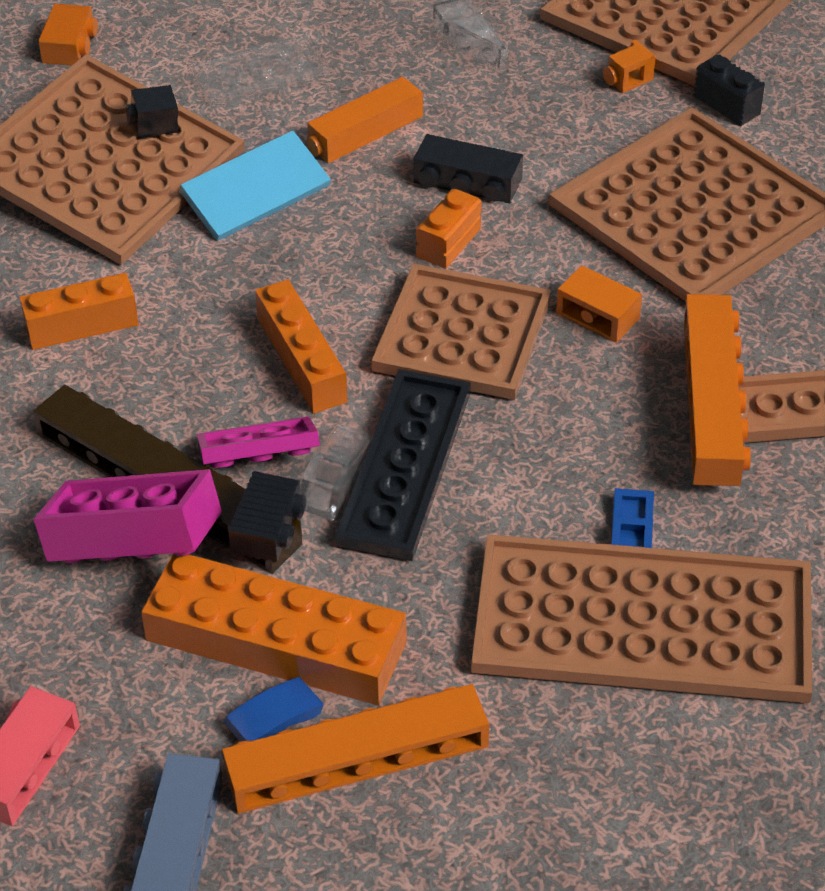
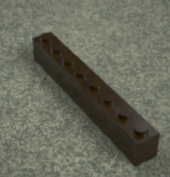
[33,384,303,574]

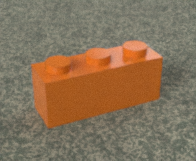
[19,272,139,350]

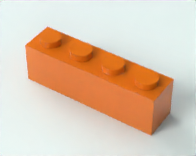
[255,279,348,414]

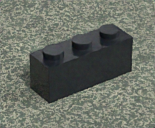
[413,134,523,204]

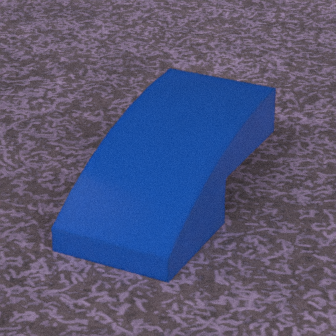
[611,488,654,548]
[224,677,324,742]

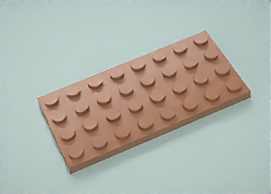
[471,534,812,703]

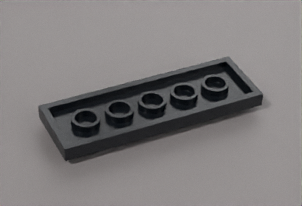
[335,369,471,561]

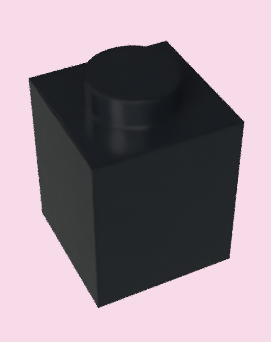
[126,85,178,137]

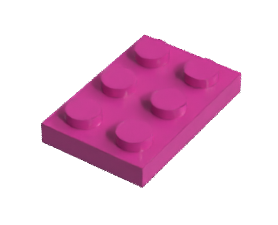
[196,416,320,468]

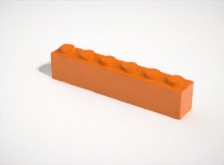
[684,294,751,486]
[222,684,489,814]

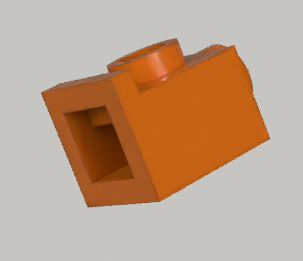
[603,40,655,93]

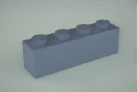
[124,753,223,891]

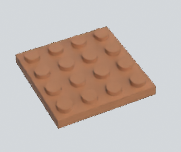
[371,263,551,400]

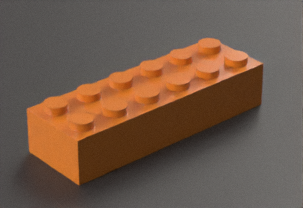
[141,554,407,706]

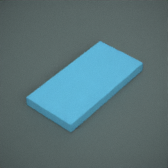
[179,131,331,241]

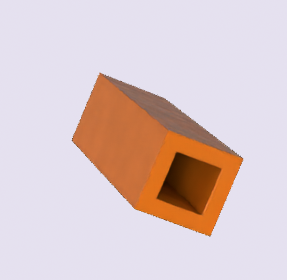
[306,76,423,163]

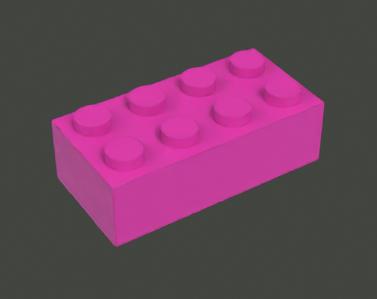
[33,469,222,563]

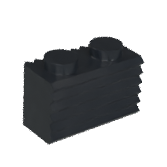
[693,55,765,126]
[228,471,306,563]

